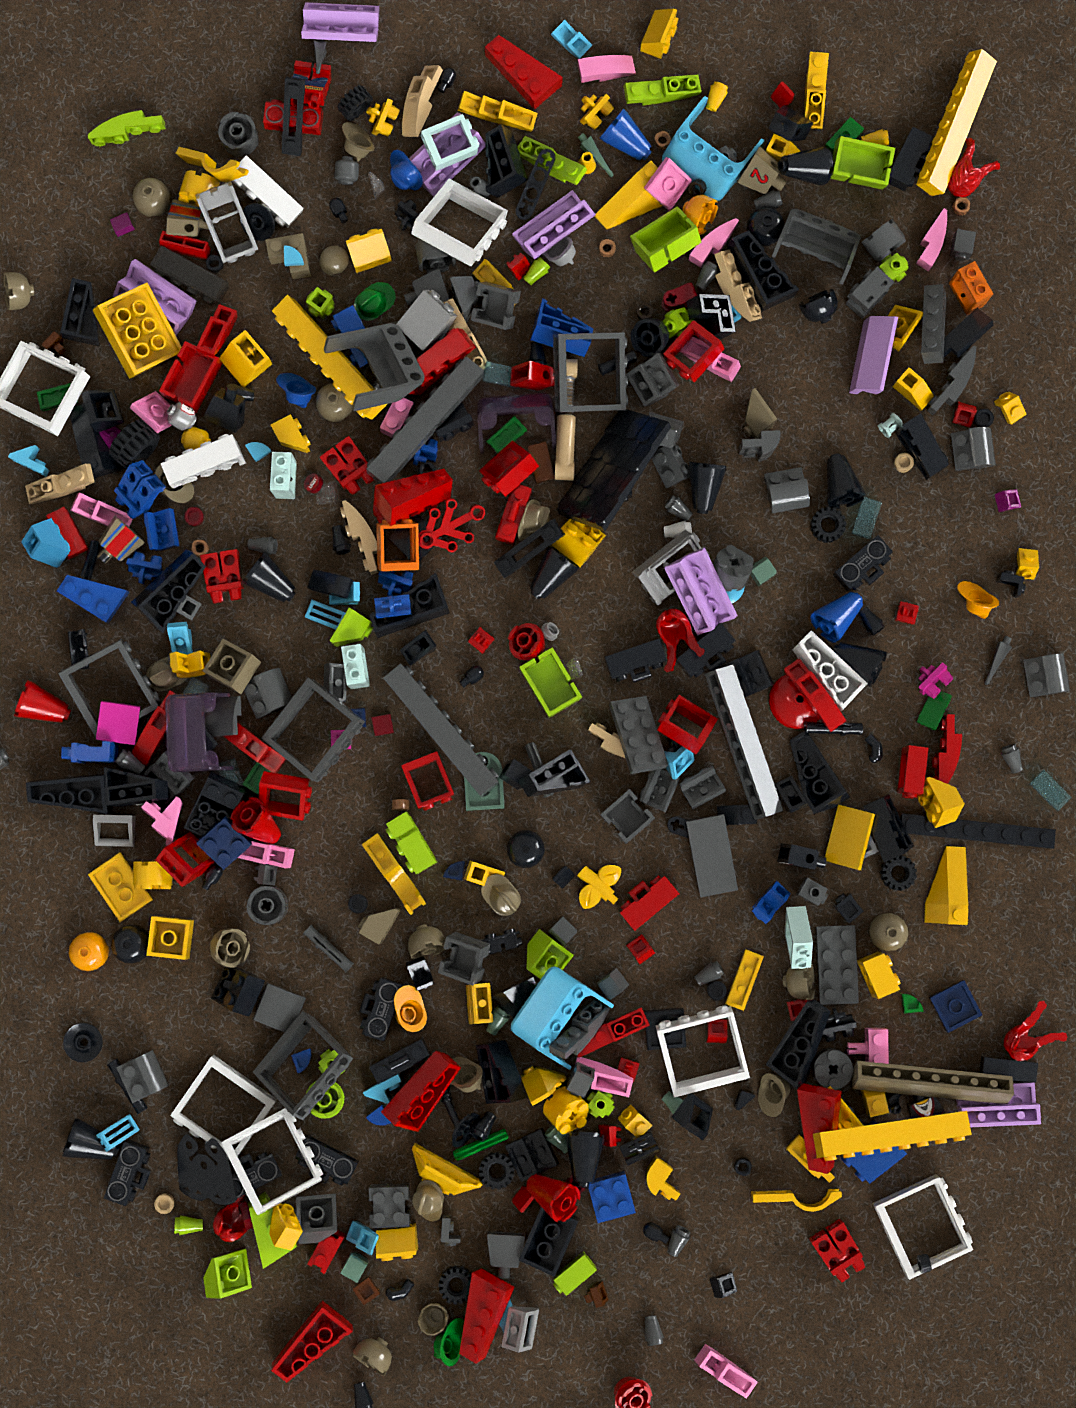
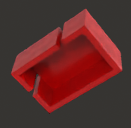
[159,341,223,413]

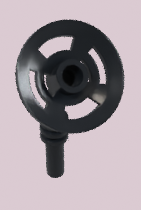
[441,1088,480,1147]

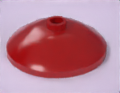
[769,675,820,729]

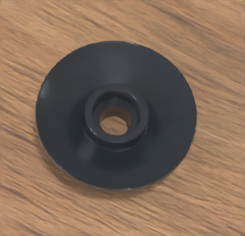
[240,203,275,241]
[63,1023,103,1062]

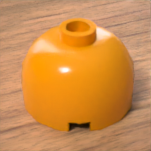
[683,195,718,235]
[68,932,109,971]

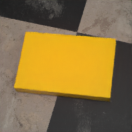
[825,805,875,870]
[88,852,153,922]

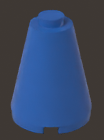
[600,109,652,161]
[810,592,863,643]

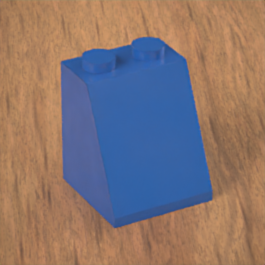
[841,1120,907,1184]

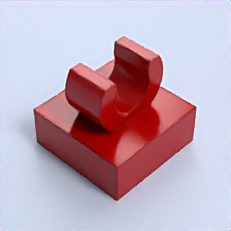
[506,253,531,281]
[895,601,919,625]
[468,627,495,654]
[617,1057,640,1082]
[599,1124,621,1147]

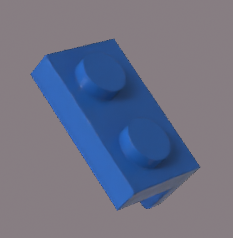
[144,508,179,551]

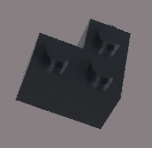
[686,294,736,339]

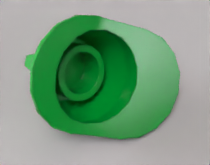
[354,282,396,321]
[433,1318,464,1367]

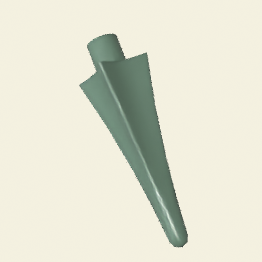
[578,133,613,177]

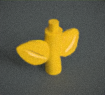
[577,865,621,909]

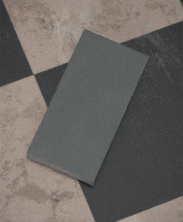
[609,696,668,774]
[685,814,738,898]
[816,925,859,1005]

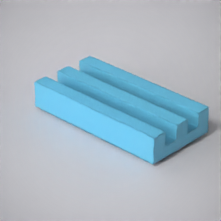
[305,600,346,630]
[96,1114,140,1152]

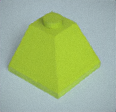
[330,608,373,647]
[526,929,574,979]
[203,1248,252,1299]

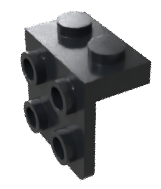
[435,402,474,442]

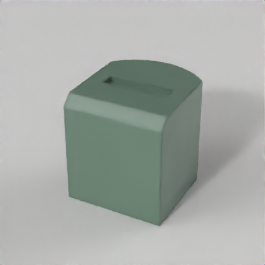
[750,557,777,587]
[340,1251,368,1283]

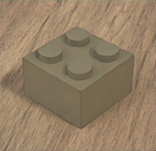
[203,639,261,694]

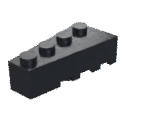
[727,230,799,312]
[131,549,206,633]
[369,573,450,638]
[766,1000,831,1089]

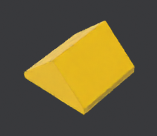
[888,305,923,351]

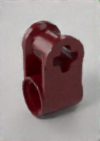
[661,282,697,312]

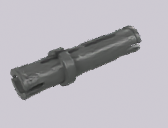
[303,925,354,973]

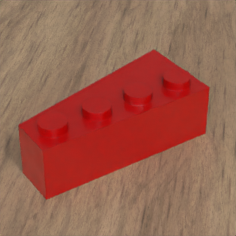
[485,35,563,110]
[409,328,476,395]
[374,469,453,526]
[381,1051,461,1132]
[797,1083,842,1174]
[459,1268,514,1363]
[271,1300,353,1383]

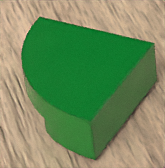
[901,994,924,1013]

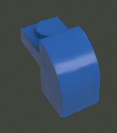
[752,881,791,924]

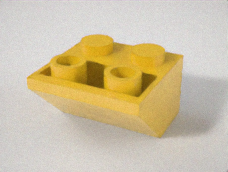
[640,9,679,59]
[346,229,392,273]
[220,330,272,387]
[551,519,606,567]
[918,777,965,828]
[376,1223,418,1261]

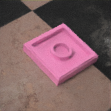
[644,157,692,211]
[130,391,172,433]

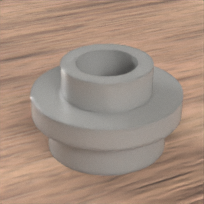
[541,622,559,641]

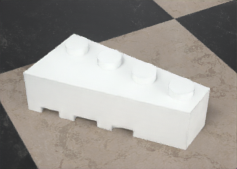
[232,156,304,228]
[161,434,246,488]
[792,631,867,711]

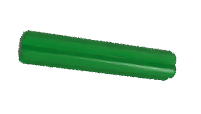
[453,1129,508,1161]

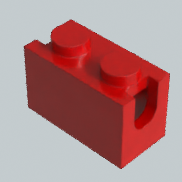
[307,1230,346,1274]

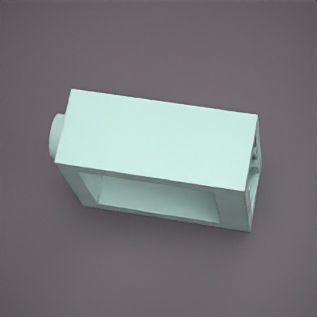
[421,114,480,171]
[270,452,297,499]
[341,644,370,689]
[785,906,813,969]

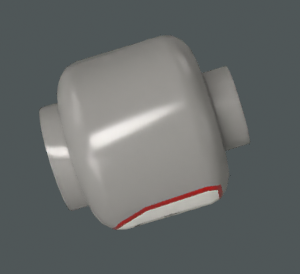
[167,402,197,431]

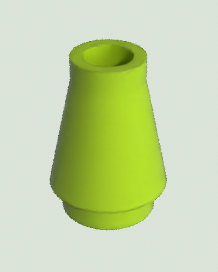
[523,257,550,285]
[174,1215,203,1235]

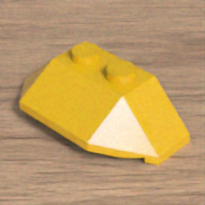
[412,1143,483,1195]

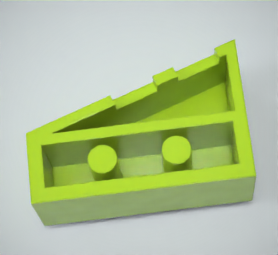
[248,1192,297,1269]

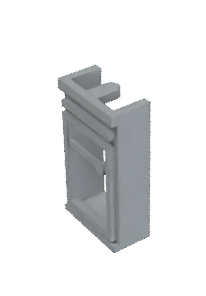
[196,181,258,263]
[632,530,710,605]

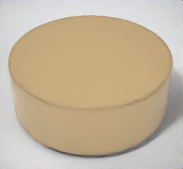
[894,453,914,473]
[154,1193,175,1214]

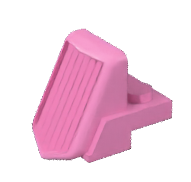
[141,796,183,846]

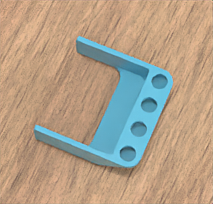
[662,96,765,201]
[511,966,614,1070]

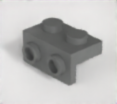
[651,444,690,488]
[679,766,726,810]
[640,769,681,813]

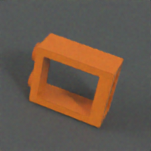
[949,261,993,315]
[376,519,419,571]

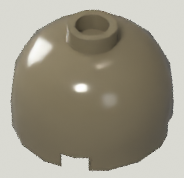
[132,178,171,217]
[3,272,34,311]
[316,383,353,422]
[869,913,908,952]
[408,924,446,959]
[209,928,250,968]
[783,964,815,1000]
[352,1337,392,1376]

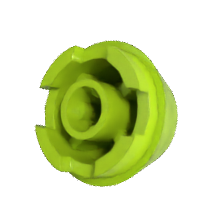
[306,1081,344,1119]

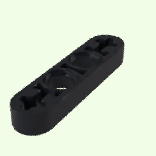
[516,149,556,220]

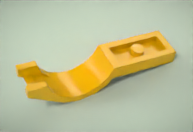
[176,147,249,182]
[362,833,426,915]
[751,1189,842,1212]

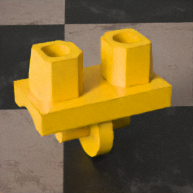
[580,94,614,129]
[366,99,400,136]

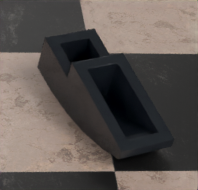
[979,1056,1038,1083]

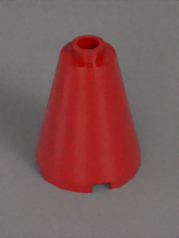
[14,680,71,723]
[231,797,281,845]
[526,1174,581,1222]

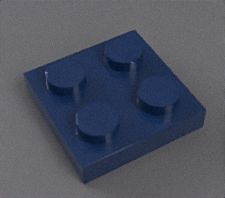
[196,816,252,870]
[928,980,982,1033]

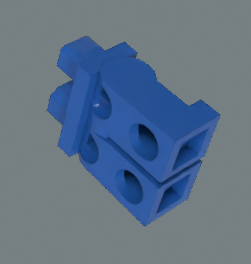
[114,460,166,519]
[61,741,119,764]

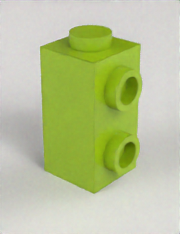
[553,1251,597,1296]

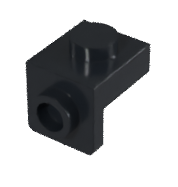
[996,570,1026,598]
[833,893,864,924]
[406,956,434,991]

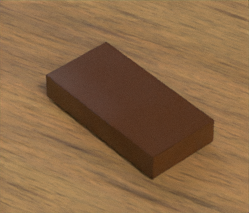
[528,442,555,484]

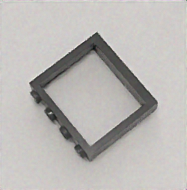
[553,332,628,412]
[58,638,161,741]
[262,677,365,782]
[253,1011,353,1120]

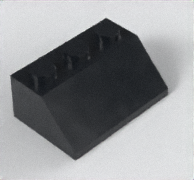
[519,1207,580,1277]

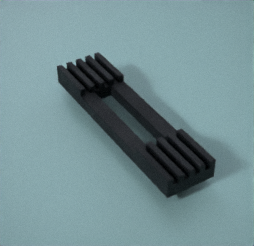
[282,76,305,156]
[494,519,565,578]

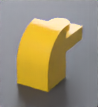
[170,651,211,678]
[464,861,505,886]
[646,1156,680,1200]

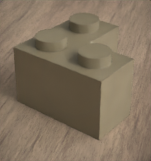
[266,233,311,279]

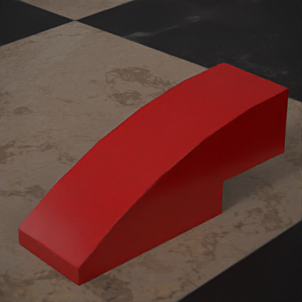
[196,304,238,356]

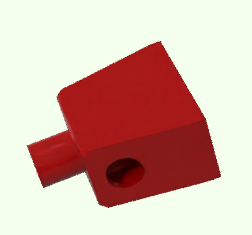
[510,361,554,390]

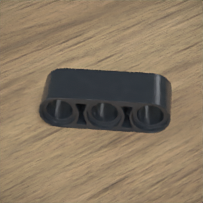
[307,569,354,599]

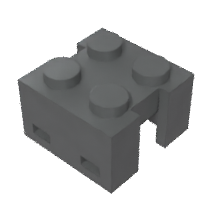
[846,266,894,319]
[471,282,521,330]
[600,789,655,844]
[438,932,490,986]
[369,1183,411,1228]

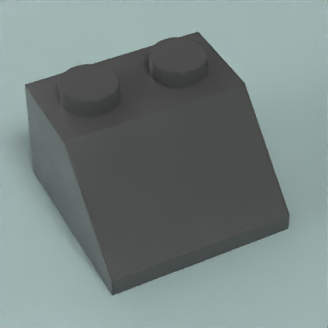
[296,1193,337,1244]

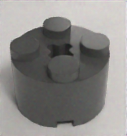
[218,112,259,157]
[861,219,906,263]
[415,233,456,273]
[713,545,754,592]
[246,886,288,925]
[811,1048,854,1090]

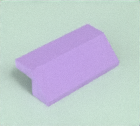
[301,3,379,42]
[409,112,486,196]
[512,190,595,259]
[113,259,197,336]
[849,316,898,394]
[664,548,738,635]
[956,1082,1041,1127]

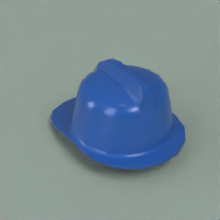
[390,150,423,190]
[276,373,316,408]

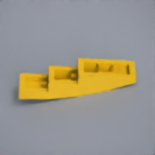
[457,91,537,132]

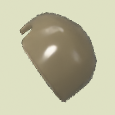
[319,246,349,276]
[418,1303,449,1336]

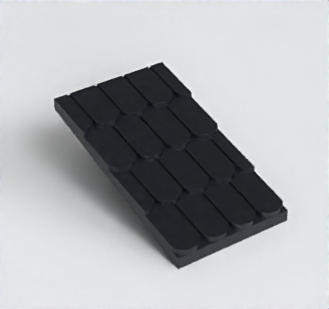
[557,409,671,532]

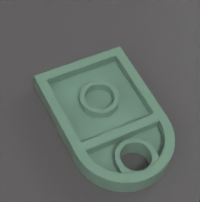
[464,752,505,811]

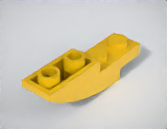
[804,52,829,130]

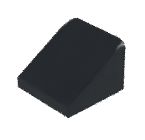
[552,866,575,889]
[734,1089,756,1110]
[710,1272,738,1298]

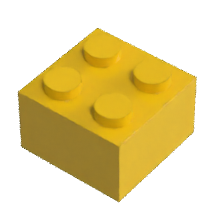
[146,916,194,960]
[857,952,901,999]

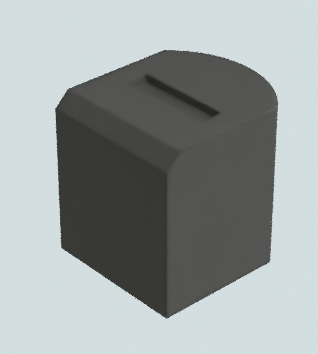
[548,916,577,946]
[597,968,629,1000]

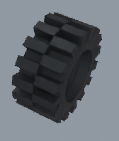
[337,85,373,121]
[810,507,846,543]
[880,856,917,890]
[479,1152,514,1190]
[439,1265,472,1305]

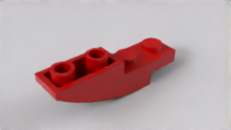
[784,658,846,732]
[132,690,187,766]
[932,714,962,784]
[223,722,287,773]
[577,1007,650,1058]

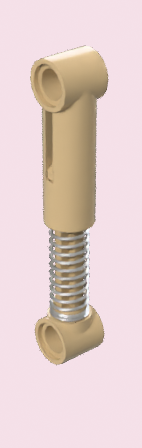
[555,359,578,481]

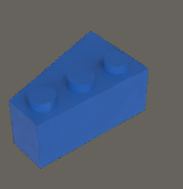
[531,298,593,357]
[331,305,368,367]
[57,575,129,624]

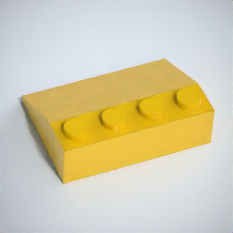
[93,283,182,379]

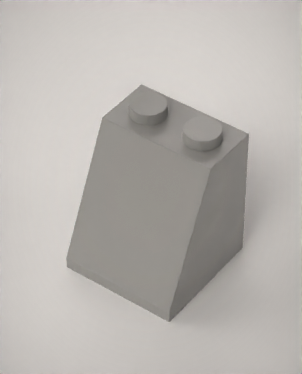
[396,290,457,351]

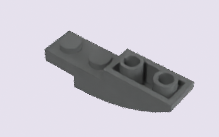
[927,345,976,415]
[549,1000,610,1059]

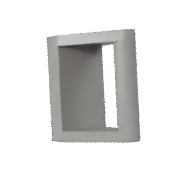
[93,815,136,847]
[501,1306,539,1353]

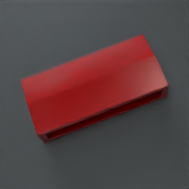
[159,231,211,260]
[46,507,88,560]

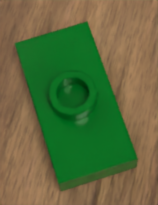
[825,117,864,153]
[37,383,78,411]
[487,416,527,454]

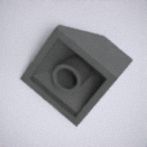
[450,276,479,323]

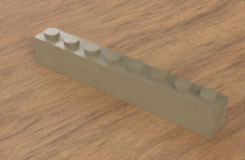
[852,1061,1014,1104]

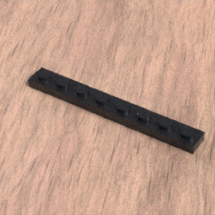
[901,814,1056,849]

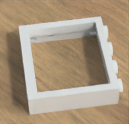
[411,179,508,266]
[0,341,90,436]
[656,1005,750,1097]
[170,1055,277,1160]
[221,1108,323,1215]
[872,1174,973,1280]

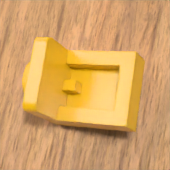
[994,392,1026,424]
[1015,548,1039,580]
[618,1105,653,1138]

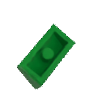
[916,691,952,731]

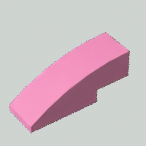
[578,55,636,83]
[916,208,947,272]
[688,218,739,268]
[680,337,741,382]
[70,493,132,526]
[238,840,295,868]
[574,1057,633,1097]
[694,1344,757,1399]

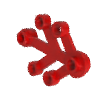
[418,498,485,552]

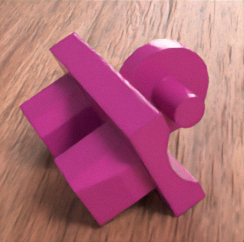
[918,662,953,699]

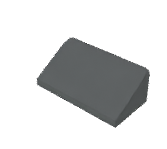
[323,663,347,702]

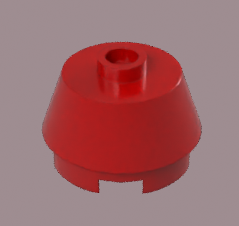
[508,623,545,660]
[614,1376,652,1408]

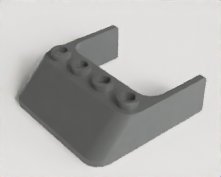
[772,209,861,285]
[324,323,425,411]

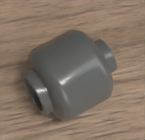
[334,156,359,185]

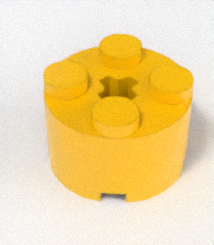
[178,170,220,206]
[133,861,173,889]
[543,1086,589,1134]

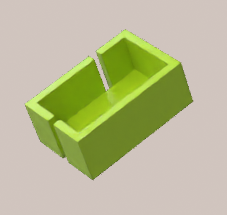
[829,136,895,190]
[630,206,702,272]
[519,647,582,718]
[385,812,438,874]

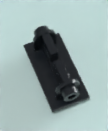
[68,629,91,669]
[481,929,523,955]

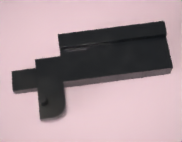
[944,308,994,358]

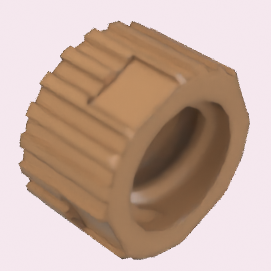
[654,131,671,150]
[952,197,971,216]
[599,239,616,258]
[191,539,209,557]
[392,799,409,811]

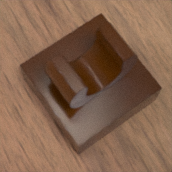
[41,331,66,355]
[353,1276,380,1305]
[584,1281,609,1308]

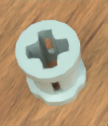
[878,413,903,438]

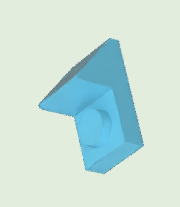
[8,445,50,477]
[329,582,360,605]
[167,622,193,655]
[664,746,695,779]
[363,1073,403,1104]

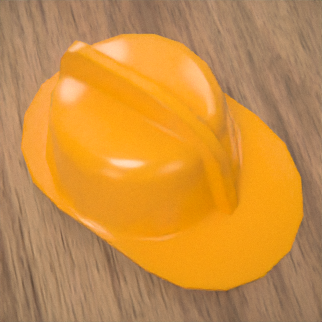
[957,581,999,619]
[394,985,427,1032]

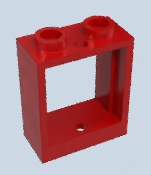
[663,320,725,382]
[479,441,539,497]
[657,695,718,754]
[897,745,928,799]
[401,751,455,811]
[259,771,312,821]
[155,832,215,887]

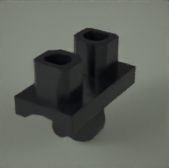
[395,199,420,231]
[823,1008,857,1042]
[619,1132,660,1165]

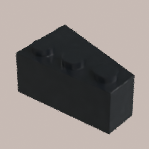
[60,278,100,346]
[476,1040,529,1104]

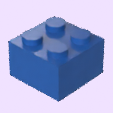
[589,1171,636,1223]

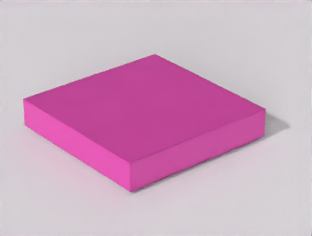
[96,701,141,745]

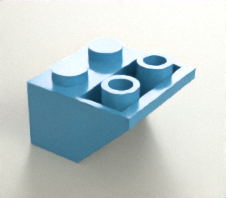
[21,518,71,568]

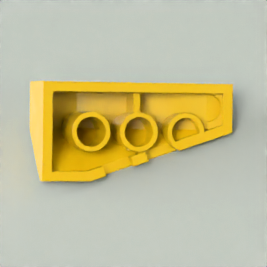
[594,161,662,230]
[924,846,968,925]
[521,1066,567,1106]

